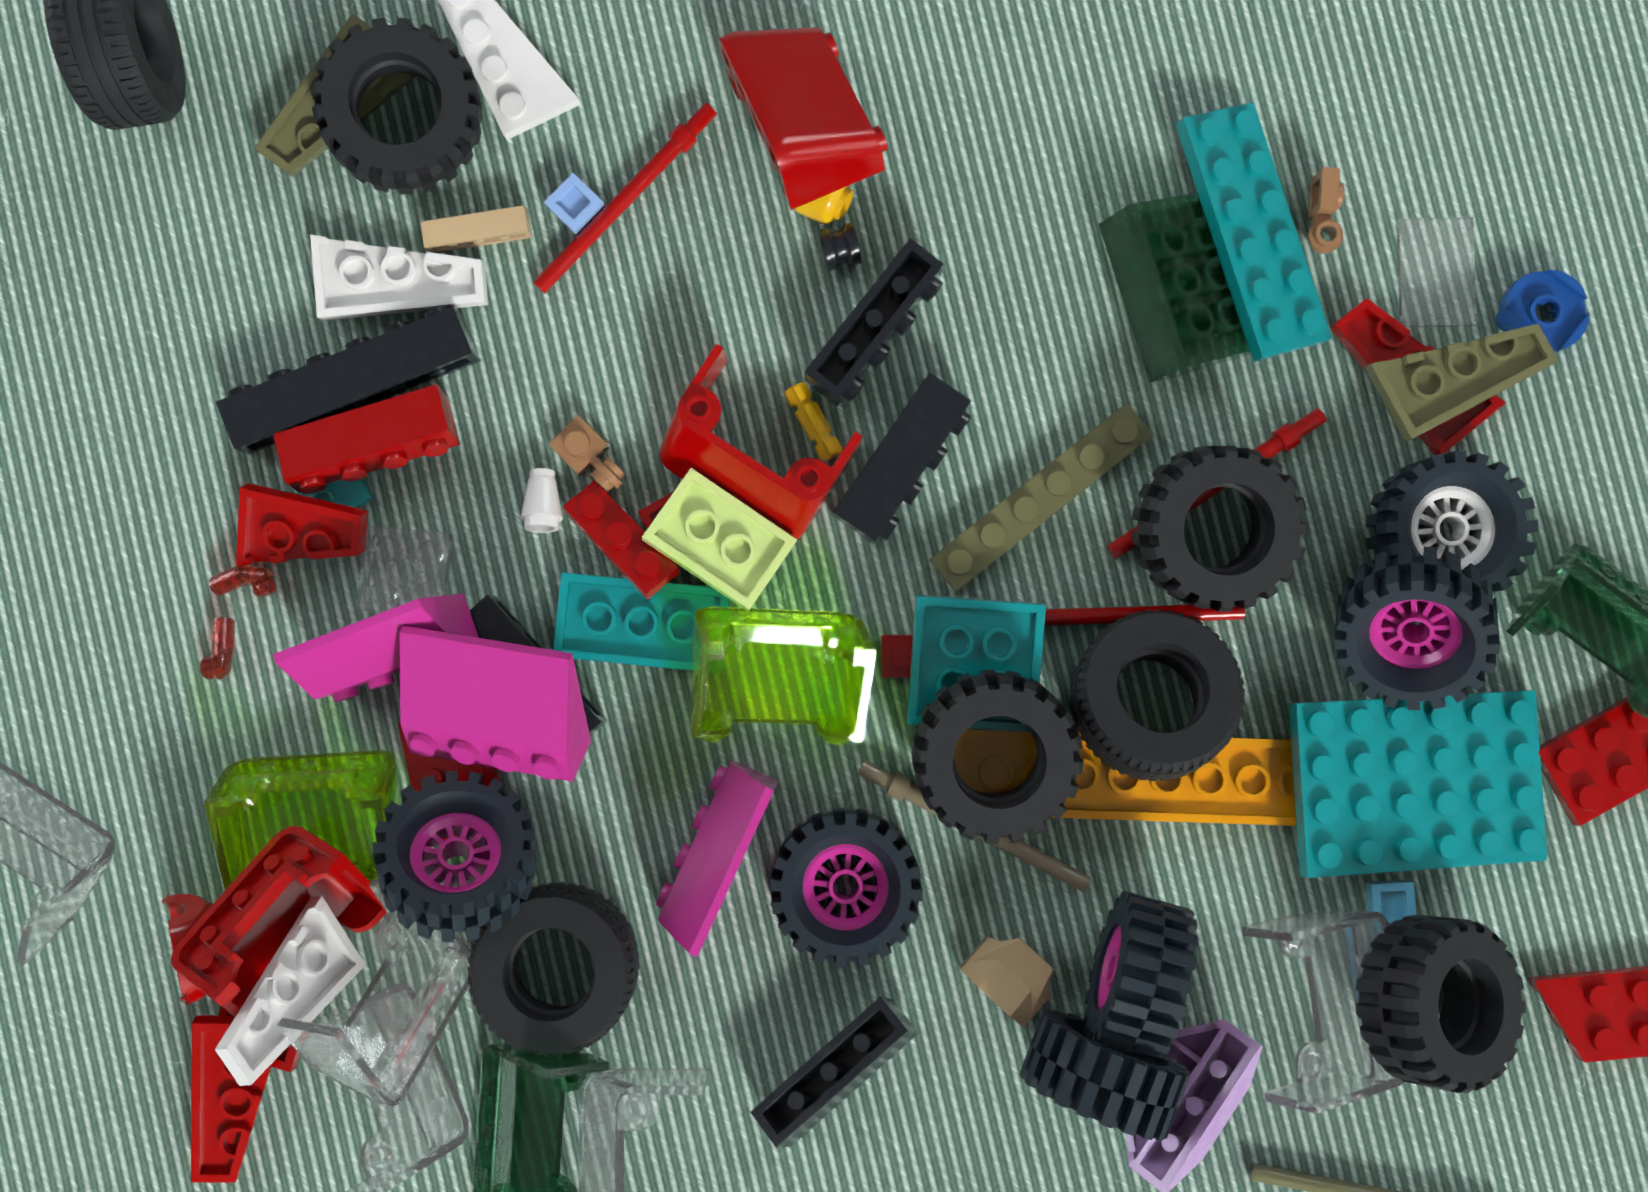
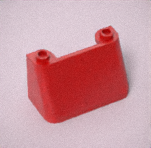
[718,27,888,210]
[171,826,388,1017]

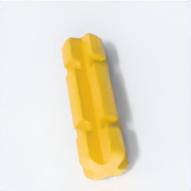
[784,382,842,462]

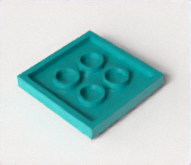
[906,595,1046,732]

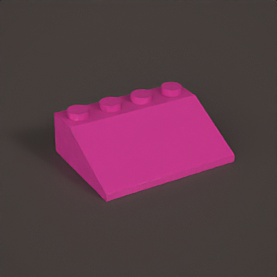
[400,625,591,782]
[655,760,778,957]

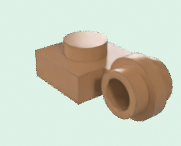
[1307,167,1345,254]
[548,415,626,492]

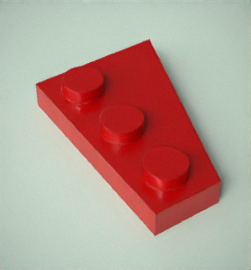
[236,483,369,567]

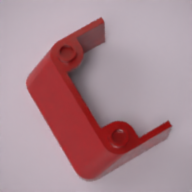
[660,343,862,540]

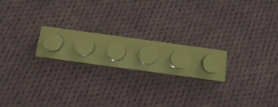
[929,403,1153,592]

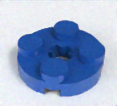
[1496,270,1589,352]

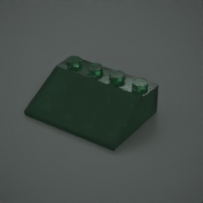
[1098,192,1251,383]

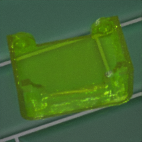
[689,607,877,745]
[204,750,399,890]

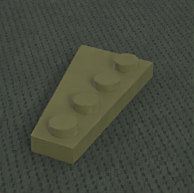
[254,13,417,177]
[1364,324,1559,442]

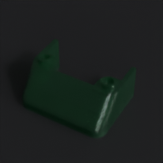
[1506,543,1648,738]
[472,1043,609,1192]

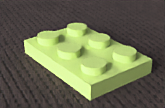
[642,468,797,612]

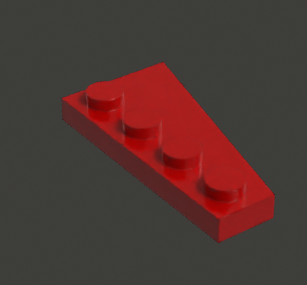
[1329,298,1506,456]

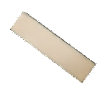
[420,205,533,253]

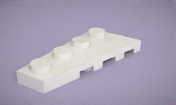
[215,895,366,1086]

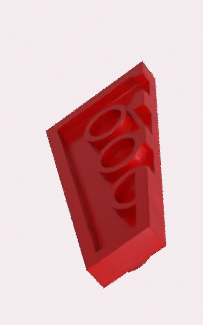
[191,1015,272,1183]

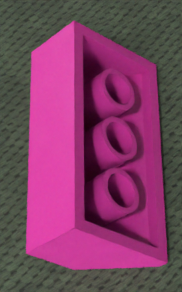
[273,594,479,703]

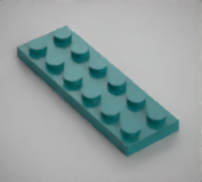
[1175,102,1332,362]

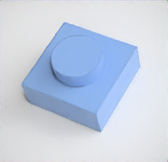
[544,173,605,235]

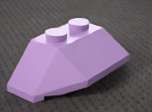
[1125,1019,1263,1192]

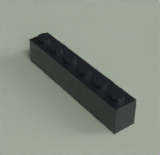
[216,305,481,454]

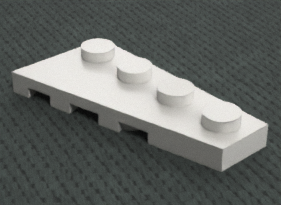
[438,0,581,140]
[310,234,488,321]

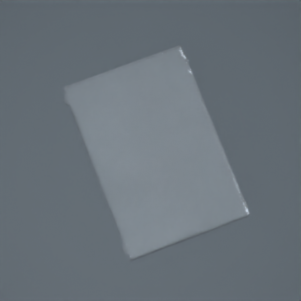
[1395,217,1477,327]

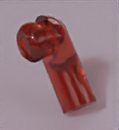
[209,565,277,597]
[200,617,235,680]

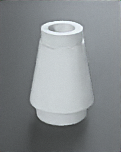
[520,468,563,533]

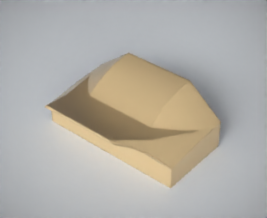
[959,935,1054,1027]

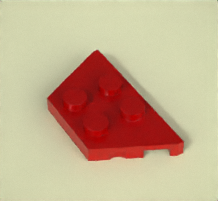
[1528,966,1648,1063]

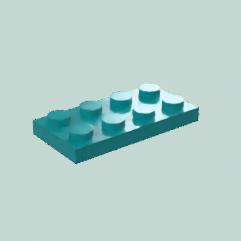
[553,572,730,674]

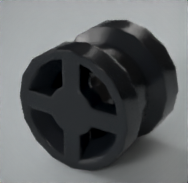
[819,222,861,271]

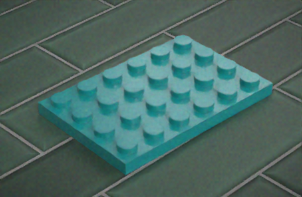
[1289,690,1547,878]

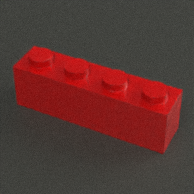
[273,384,460,494]

